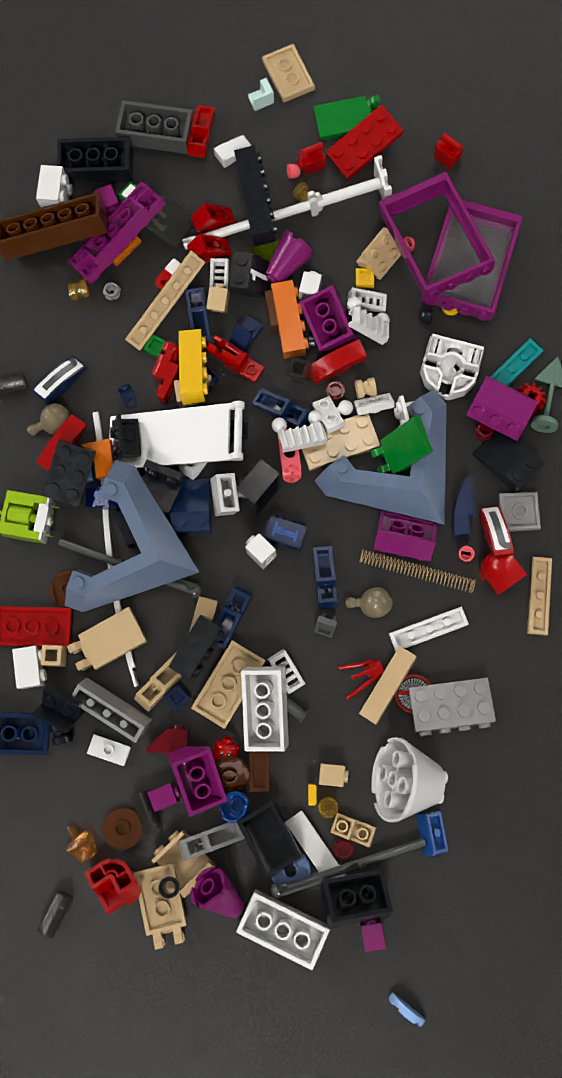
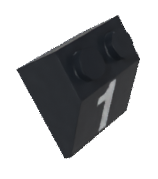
[229,251,270,298]

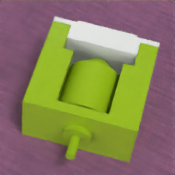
[0,490,60,544]

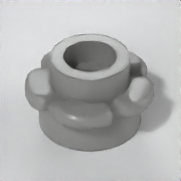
[103,282,121,300]

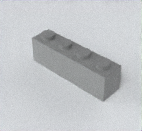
[71,677,152,743]

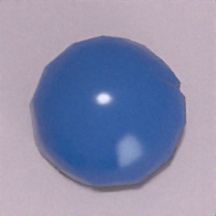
[219,791,250,823]

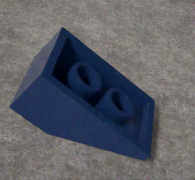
[170,478,212,536]
[0,712,50,755]

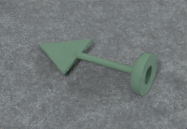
[531,357,562,433]

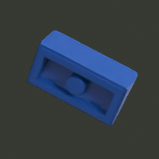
[417,810,449,856]

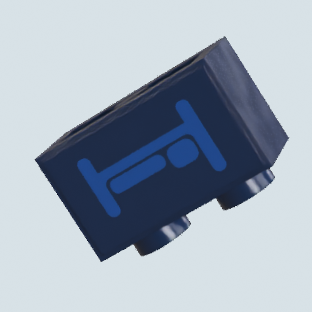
[264,515,307,552]

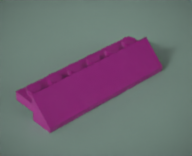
[68,182,166,284]

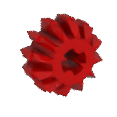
[517,382,546,415]

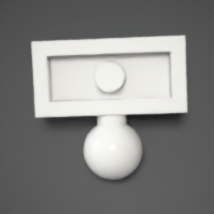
[312,396,353,434]

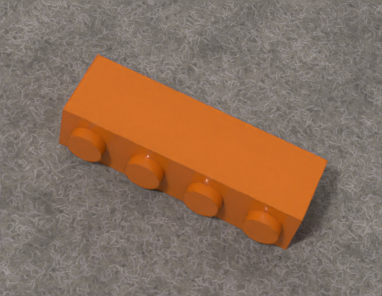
[271,280,309,359]

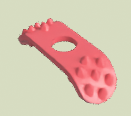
[277,429,301,483]

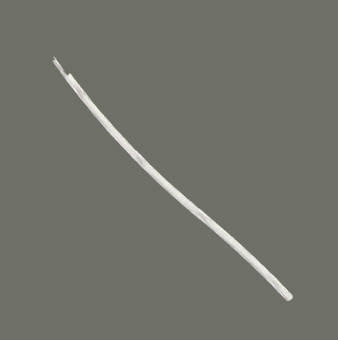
[92,412,139,687]

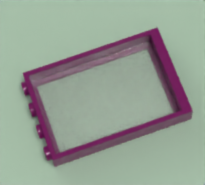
[420,199,523,321]

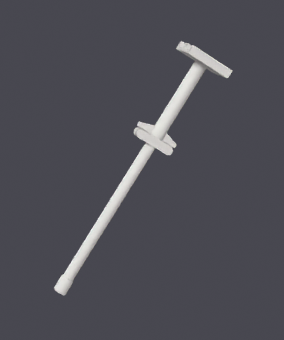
[182,155,392,250]

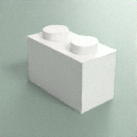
[210,473,240,516]
[245,534,277,569]
[12,646,47,689]

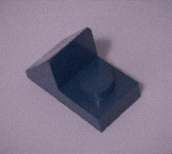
[229,315,263,352]

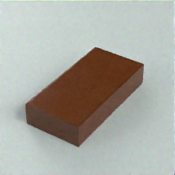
[265,290,279,333]
[249,751,270,792]

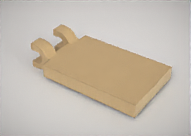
[67,607,148,671]
[134,862,187,950]

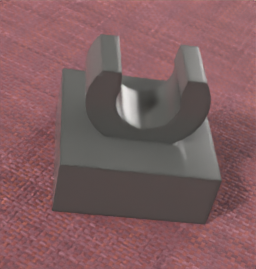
[314,613,337,639]

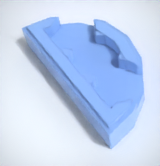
[389,992,426,1027]

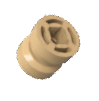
[355,377,377,399]

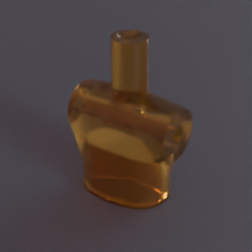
[66,825,98,864]

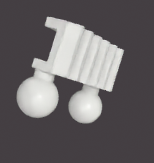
[347,296,390,345]
[272,410,327,453]

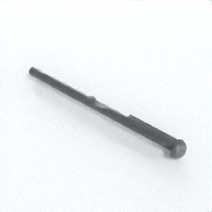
[58,538,202,599]
[271,838,426,899]

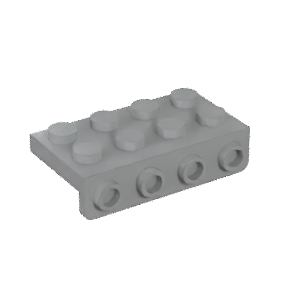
[408,678,496,736]

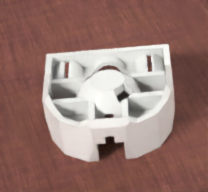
[420,334,484,400]

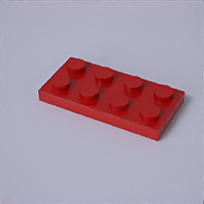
[326,104,404,180]
[0,606,73,647]

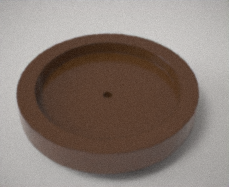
[102,808,143,850]

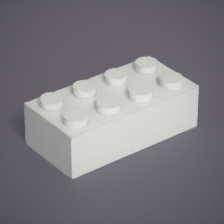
[241,666,289,751]
[236,889,330,970]

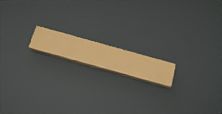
[125,251,205,351]

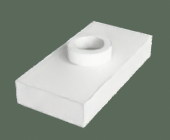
[354,393,395,415]
[87,734,132,766]

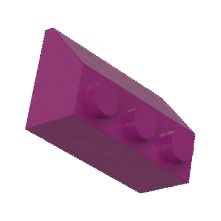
[300,285,358,352]
[466,376,538,441]
[374,510,437,561]
[167,746,227,817]

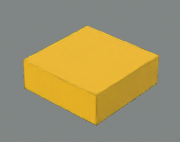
[356,268,374,288]
[308,784,317,806]

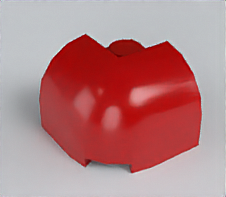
[479,552,527,595]
[85,858,141,915]

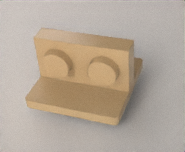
[356,227,401,280]

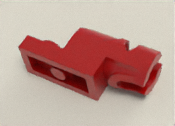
[207,335,265,384]
[152,341,179,404]

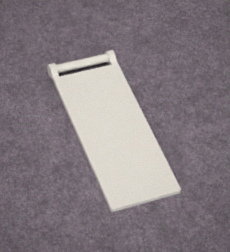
[109,401,245,469]

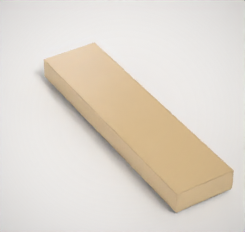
[527,556,552,636]
[359,646,417,725]

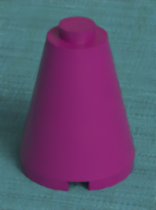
[265,231,313,283]
[190,867,245,918]

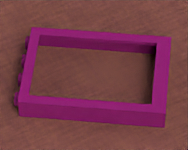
[379,172,495,300]

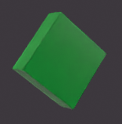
[143,334,166,358]

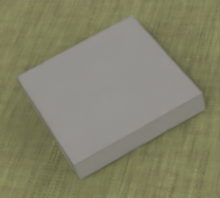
[498,492,541,532]

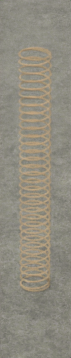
[360,549,475,593]

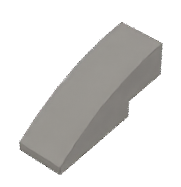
[177,822,245,862]

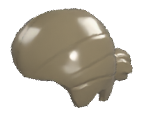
[27,403,70,436]
[345,587,393,618]

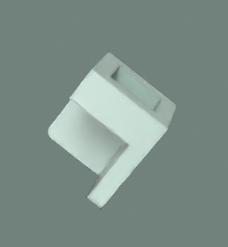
[248,78,274,111]

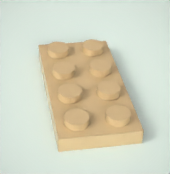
[302,413,380,471]
[191,640,266,729]

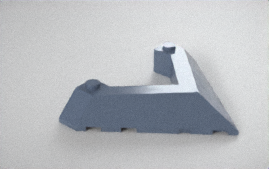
[314,390,446,525]
[65,460,200,612]

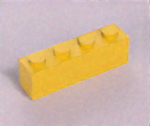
[179,329,208,404]

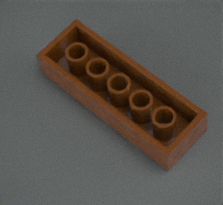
[0,192,108,261]

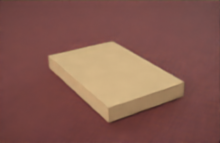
[262,44,315,103]

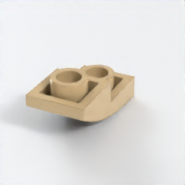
[189,596,218,632]
[330,813,377,847]

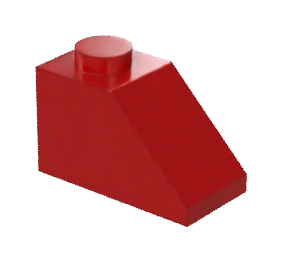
[191,203,236,233]
[187,233,232,263]

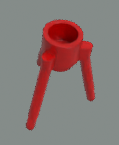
[338,659,384,700]

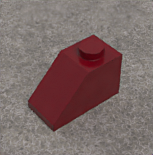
[146,725,190,753]

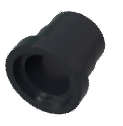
[159,876,180,899]

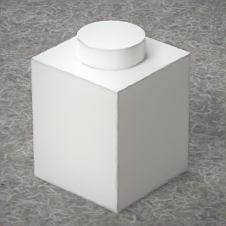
[299,271,322,300]

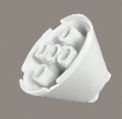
[371,737,448,822]

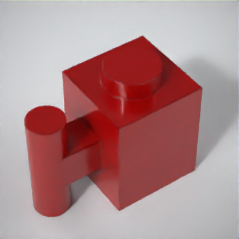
[434,133,464,170]
[297,142,326,175]

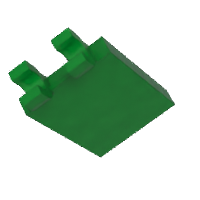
[314,95,380,141]
[371,415,433,475]

